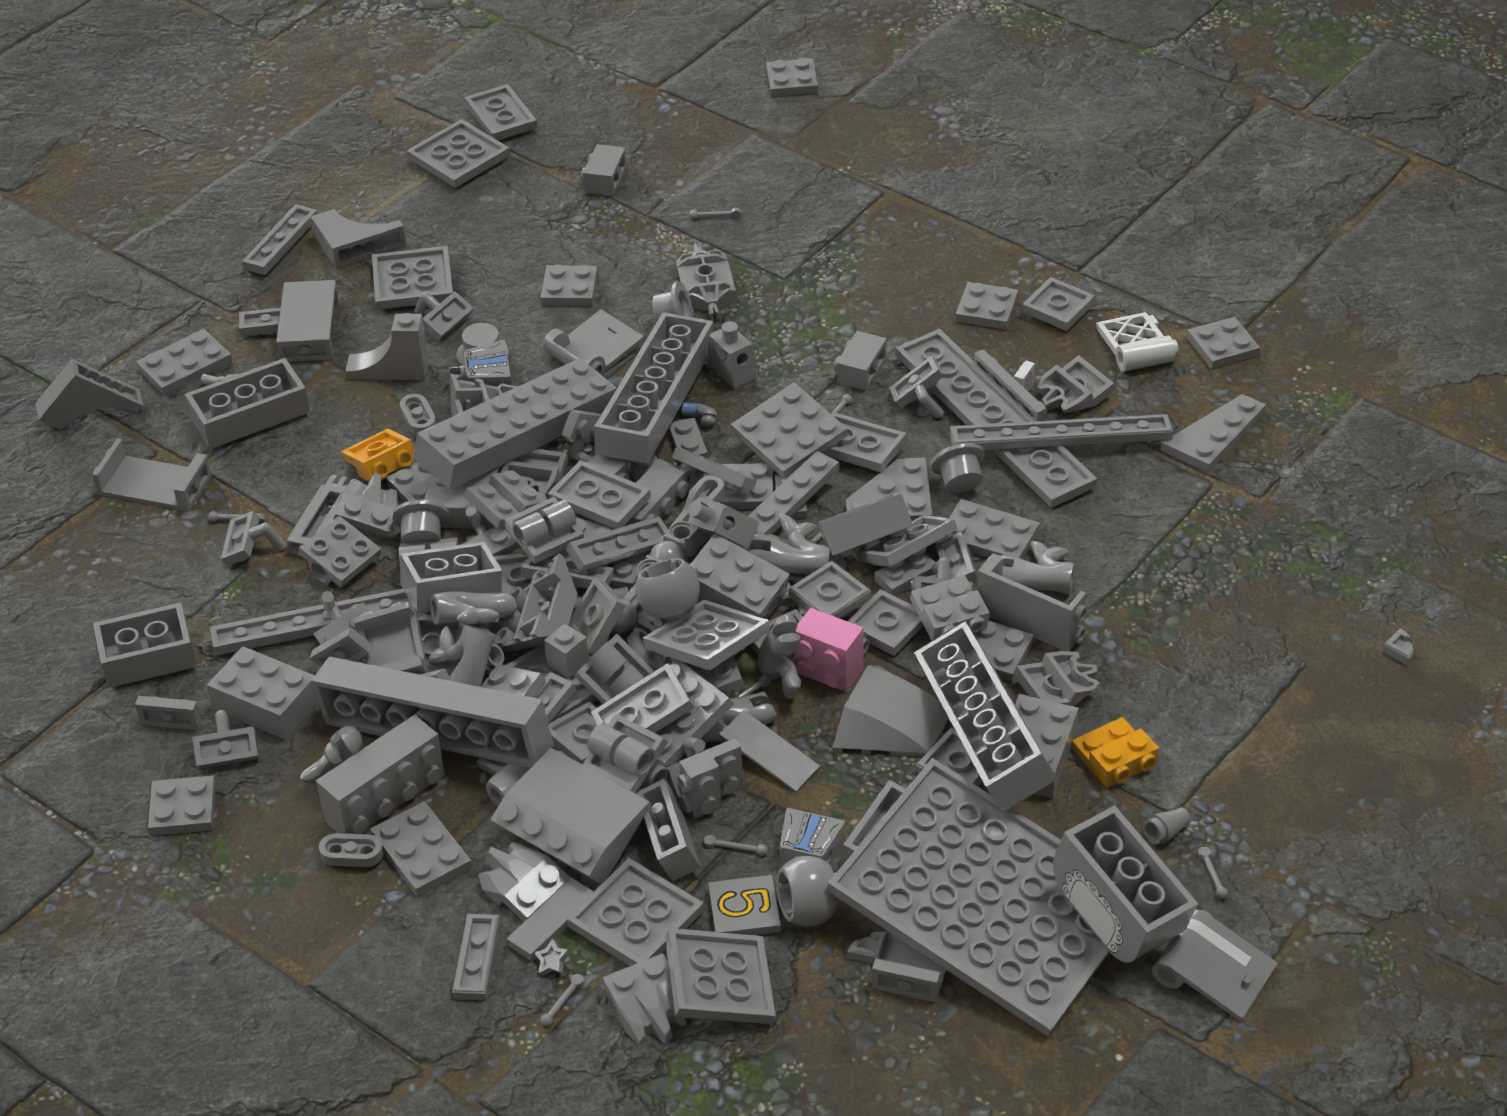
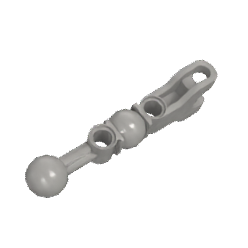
[611,475,725,635]

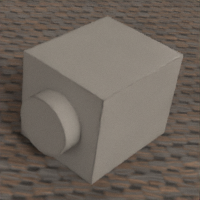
[544,624,589,679]

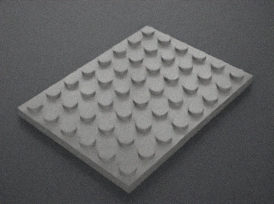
[826,758,1110,1037]

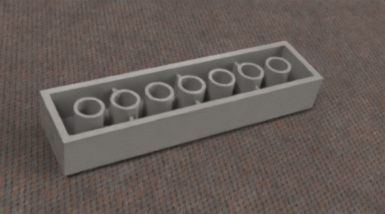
[595,312,713,464]
[413,358,617,490]
[914,621,1058,812]
[311,657,554,768]

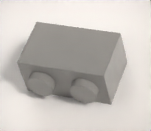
[581,144,627,196]
[834,331,887,391]

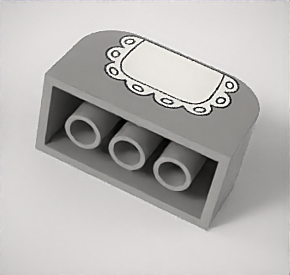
[1053,806,1198,962]

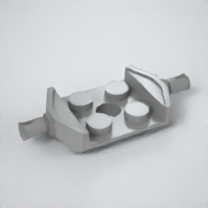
[676,242,736,321]

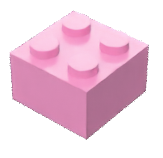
[794,608,864,692]

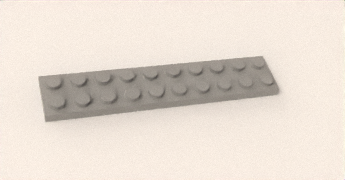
[895,329,1097,508]

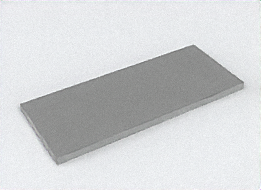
[719,710,820,793]

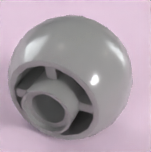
[635,559,700,620]
[777,856,841,927]

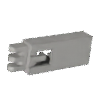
[287,475,359,556]

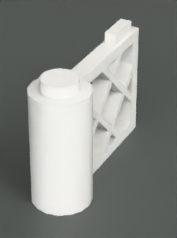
[1096,312,1179,372]

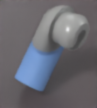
[682,402,717,426]

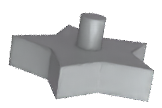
[535,938,572,976]

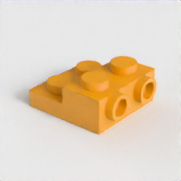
[341,429,415,482]
[1071,717,1159,788]

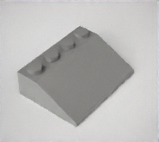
[490,748,652,884]

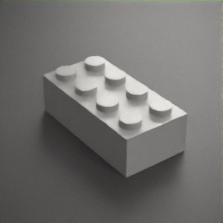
[185,358,310,449]
[316,714,445,834]

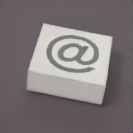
[1014,361,1035,391]

